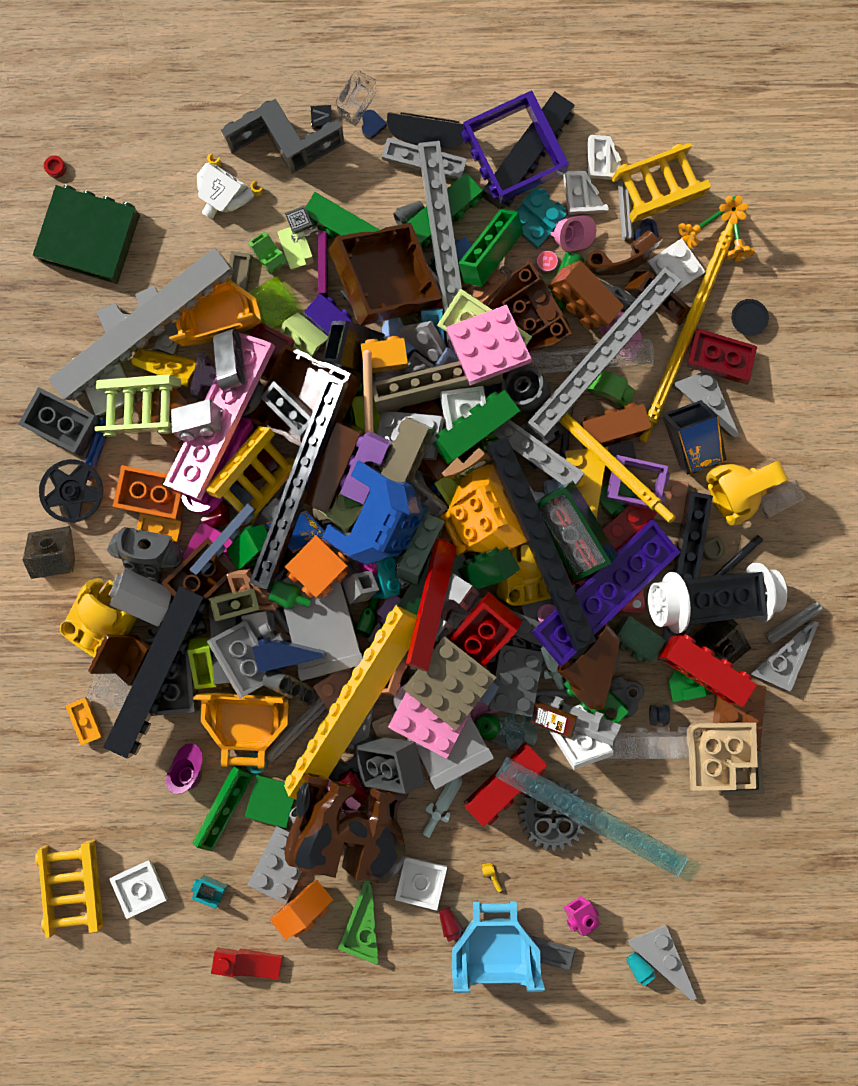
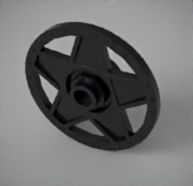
[39,459,103,523]

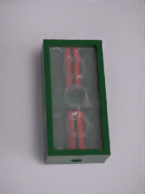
[536,480,618,582]

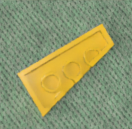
[565,447,608,519]

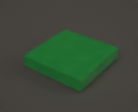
[244,774,294,828]

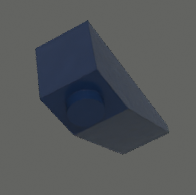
[252,637,326,673]

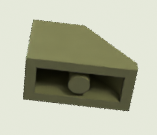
[208,588,259,621]

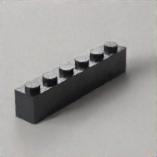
[482,91,575,209]

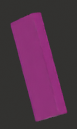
[318,231,328,297]

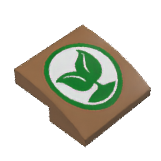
[442,448,492,481]

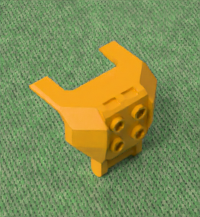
[169,278,262,346]
[439,463,527,557]
[194,693,289,769]

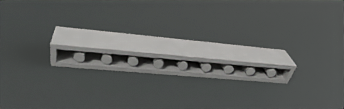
[48,247,234,401]

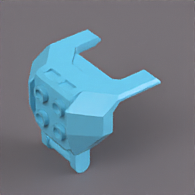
[452,901,545,993]

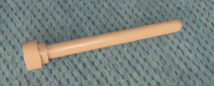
[363,350,374,433]

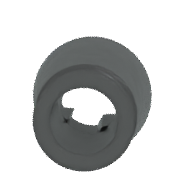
[393,201,425,225]

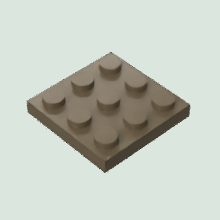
[403,636,497,731]

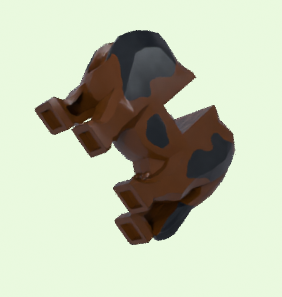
[284,772,409,884]

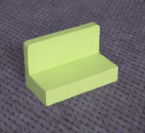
[278,227,314,270]
[279,313,328,358]

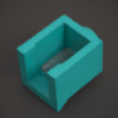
[191,875,228,909]

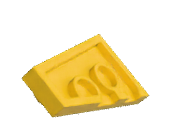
[132,348,200,387]

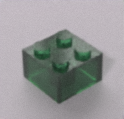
[614,616,666,663]

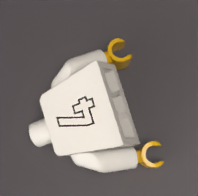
[197,154,263,219]

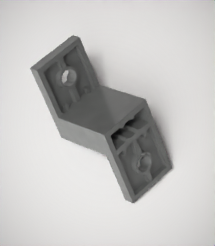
[221,98,345,174]

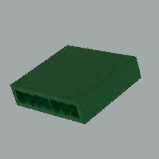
[33,185,140,285]

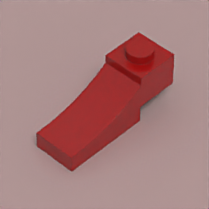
[211,947,283,980]

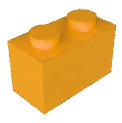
[361,336,408,373]

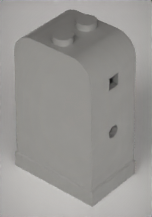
[283,577,364,681]
[392,675,494,789]

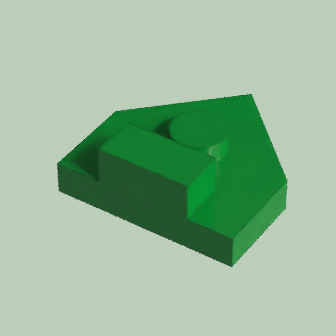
[667,669,714,702]

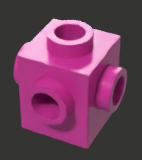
[563,896,601,936]

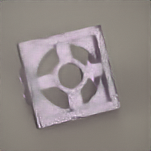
[190,352,217,402]

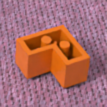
[269,880,333,940]

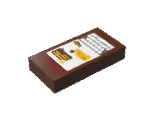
[530,701,578,738]

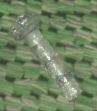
[291,227,318,243]

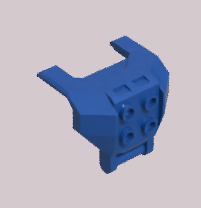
[322,460,429,565]

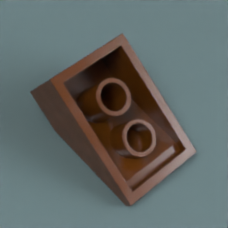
[162,538,236,603]

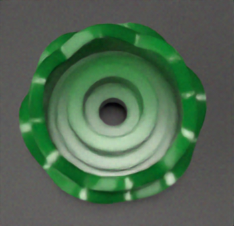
[474,713,501,740]

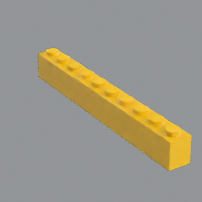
[284,605,417,799]

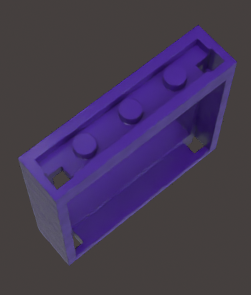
[461,90,569,204]

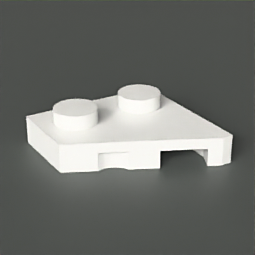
[588,135,621,180]
[563,171,609,215]

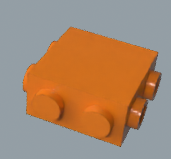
[285,535,349,599]

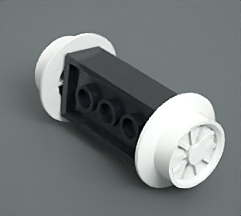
[648,563,787,634]

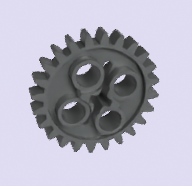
[518,779,589,851]

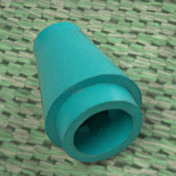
[625,951,657,987]

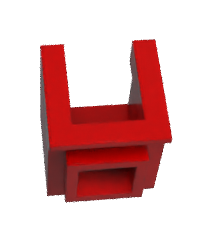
[201,501,230,528]

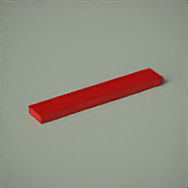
[406,538,457,671]

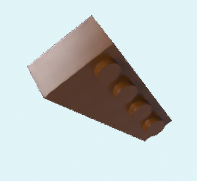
[304,421,365,513]

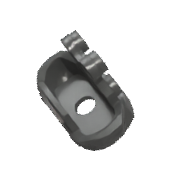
[107,527,183,583]

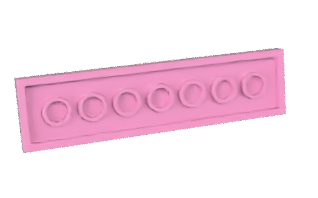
[163,332,275,500]

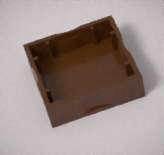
[328,223,442,326]
[249,343,362,446]

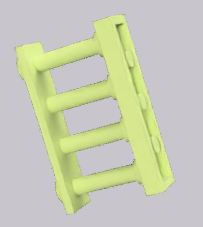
[95,375,181,437]

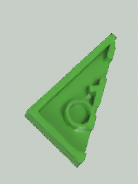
[338,880,378,965]

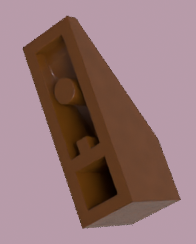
[625,271,691,326]

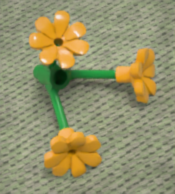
[678,195,755,262]

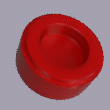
[44,156,66,178]

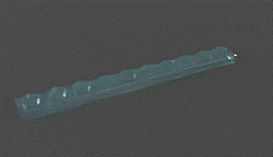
[496,757,689,877]

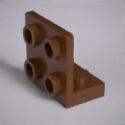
[88,635,150,686]

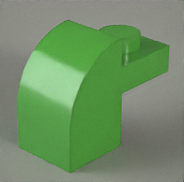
[247,232,287,274]
[587,371,636,408]

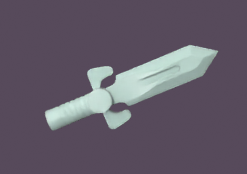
[541,646,565,690]
[422,776,462,838]

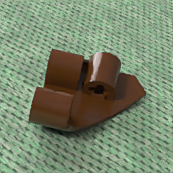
[586,230,663,275]
[557,623,620,709]

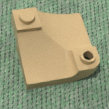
[687,722,758,791]

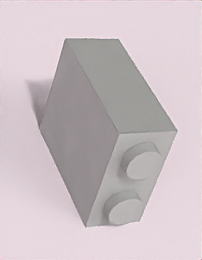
[109,568,171,626]

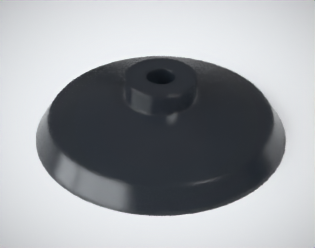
[731,299,769,336]

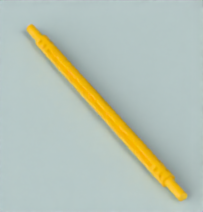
[639,218,739,443]
[508,373,676,523]

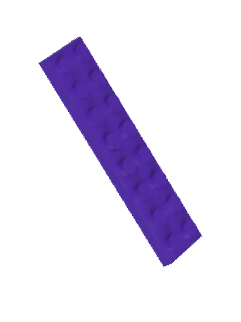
[532,519,680,666]

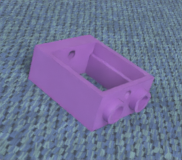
[605,455,670,511]

